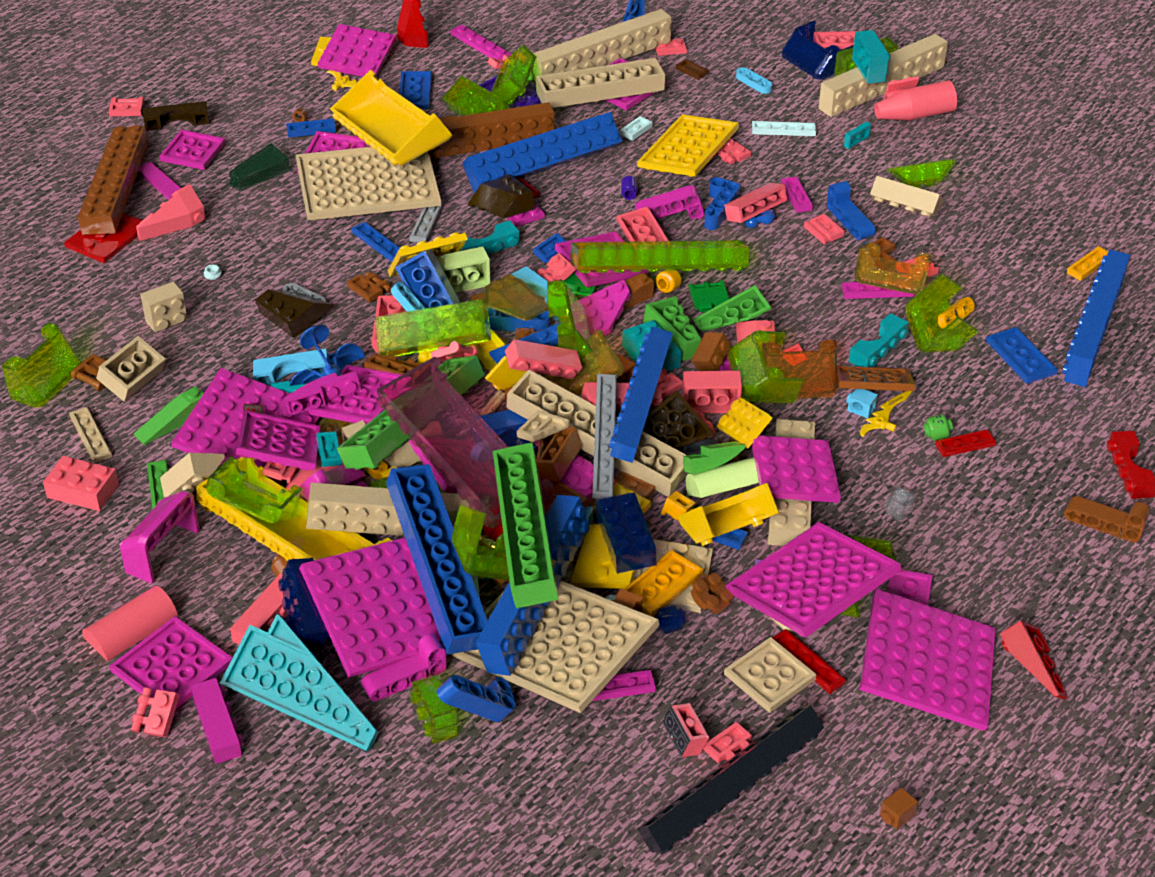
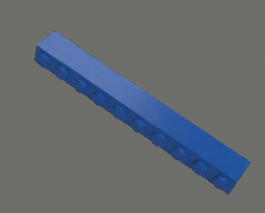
[609,327,673,463]

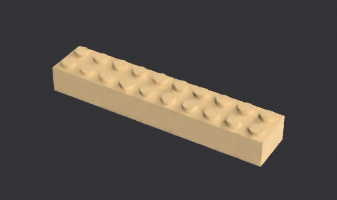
[532,9,671,82]
[818,34,948,117]
[507,370,688,497]

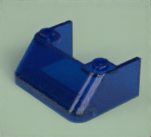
[782,20,854,80]

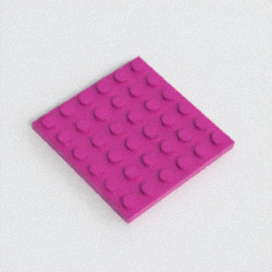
[172,368,321,485]
[725,522,902,638]
[299,538,444,678]
[859,588,996,731]

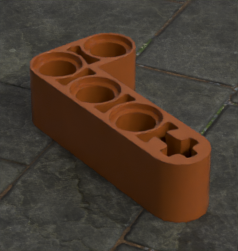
[1064,496,1150,543]

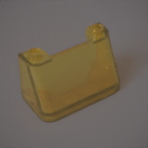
[855,241,934,294]
[541,329,623,396]

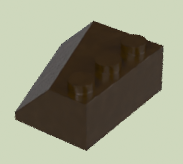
[468,175,534,218]
[255,289,334,338]
[643,390,715,449]

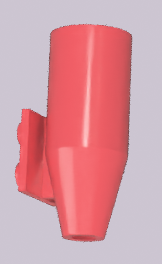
[874,76,957,121]

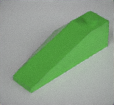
[693,285,771,332]
[134,386,204,445]

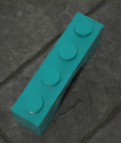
[461,220,519,255]
[848,313,909,367]

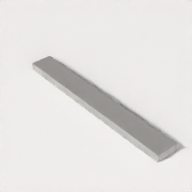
[592,374,616,500]

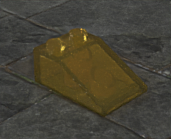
[485,274,549,321]

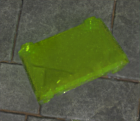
[547,281,593,363]
[1,322,81,408]
[206,457,303,523]

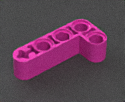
[635,185,704,219]
[299,464,366,501]
[361,634,446,702]

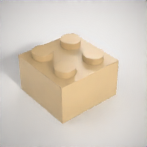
[140,282,187,332]

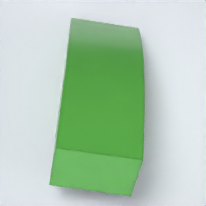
[683,441,745,474]

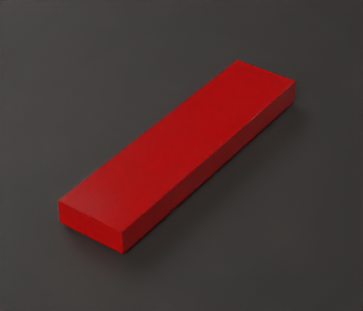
[773,629,846,694]

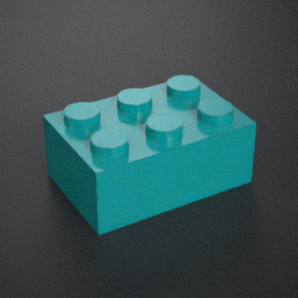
[852,30,890,84]
[622,320,681,372]

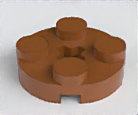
[691,573,733,614]

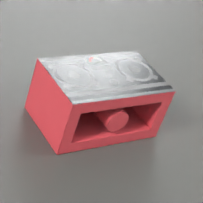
[662,703,709,757]

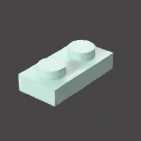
[620,116,652,141]

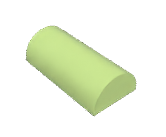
[686,457,759,498]

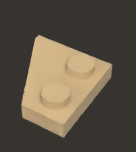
[517,411,570,442]

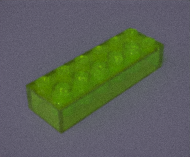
[375,299,491,356]

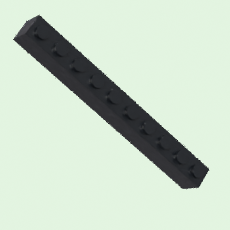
[637,705,824,854]

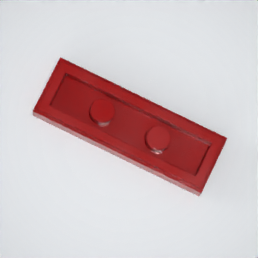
[935,429,996,457]

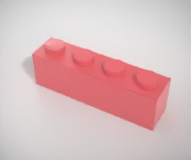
[724,183,787,223]
[505,339,582,379]
[581,382,662,413]
[230,573,303,645]

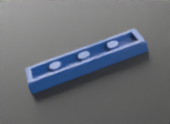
[351,221,400,262]

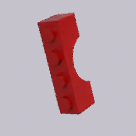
[1107,431,1155,499]

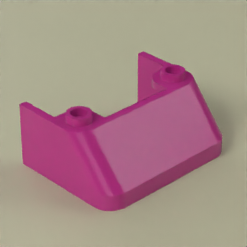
[120,490,200,584]

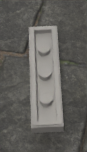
[409,200,444,242]

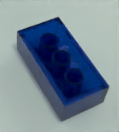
[596,492,657,574]
[278,558,329,653]

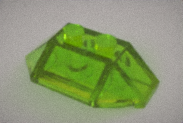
[887,159,955,188]

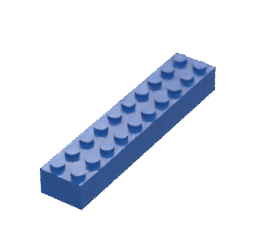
[462,112,622,193]
[1062,249,1130,387]
[386,464,488,655]
[476,495,589,676]

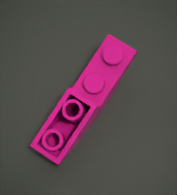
[284,371,361,416]

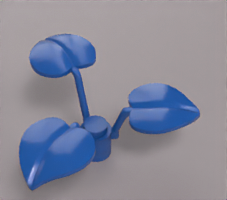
[290,324,365,386]

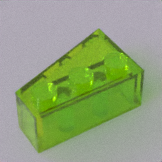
[409,675,458,744]

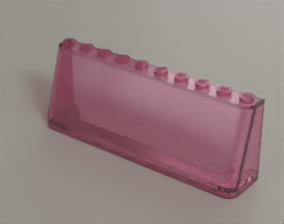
[376,356,553,529]

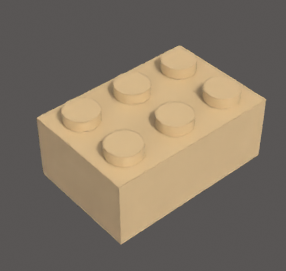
[96,336,166,402]

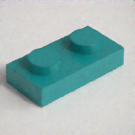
[844,121,871,149]
[316,431,342,467]

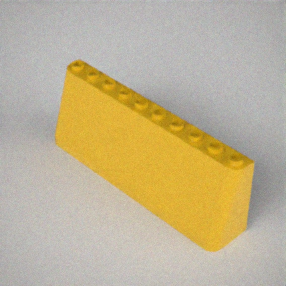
[330,70,453,167]
[196,457,392,568]

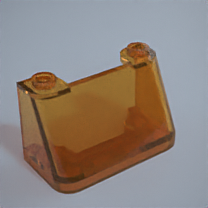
[759,340,837,400]

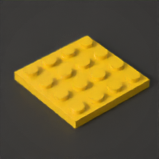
[388,232,468,277]

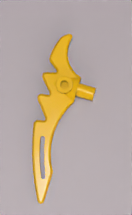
[327,70,357,91]
[860,391,912,437]

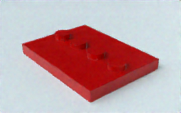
[64,213,142,263]

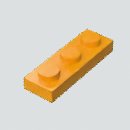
[1067,246,1109,281]

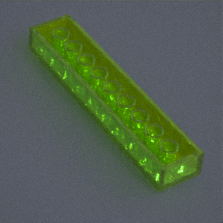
[570,240,749,273]

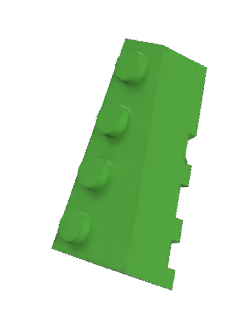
[643,296,701,361]

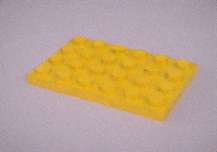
[637,114,739,177]

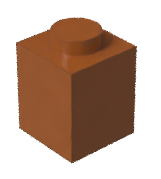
[880,788,918,829]

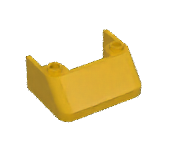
[452,316,527,391]
[677,483,779,546]

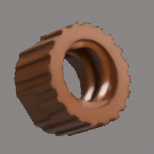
[292,108,308,122]

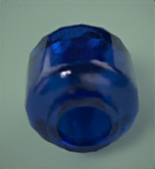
[654,604,686,635]

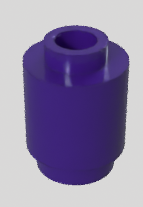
[621,176,638,200]

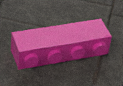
[190,678,244,764]

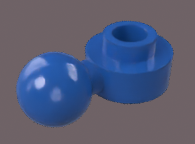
[745,210,775,228]

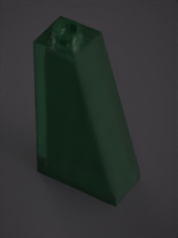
[229,143,290,192]

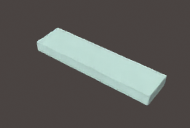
[752,121,816,136]

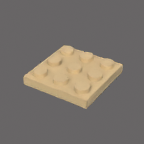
[724,637,817,713]

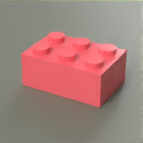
[682,371,742,414]
[43,456,119,511]

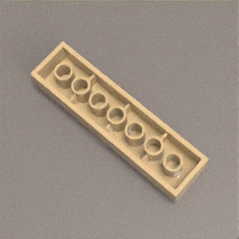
[536,58,665,109]
[768,419,815,546]
[306,483,474,539]

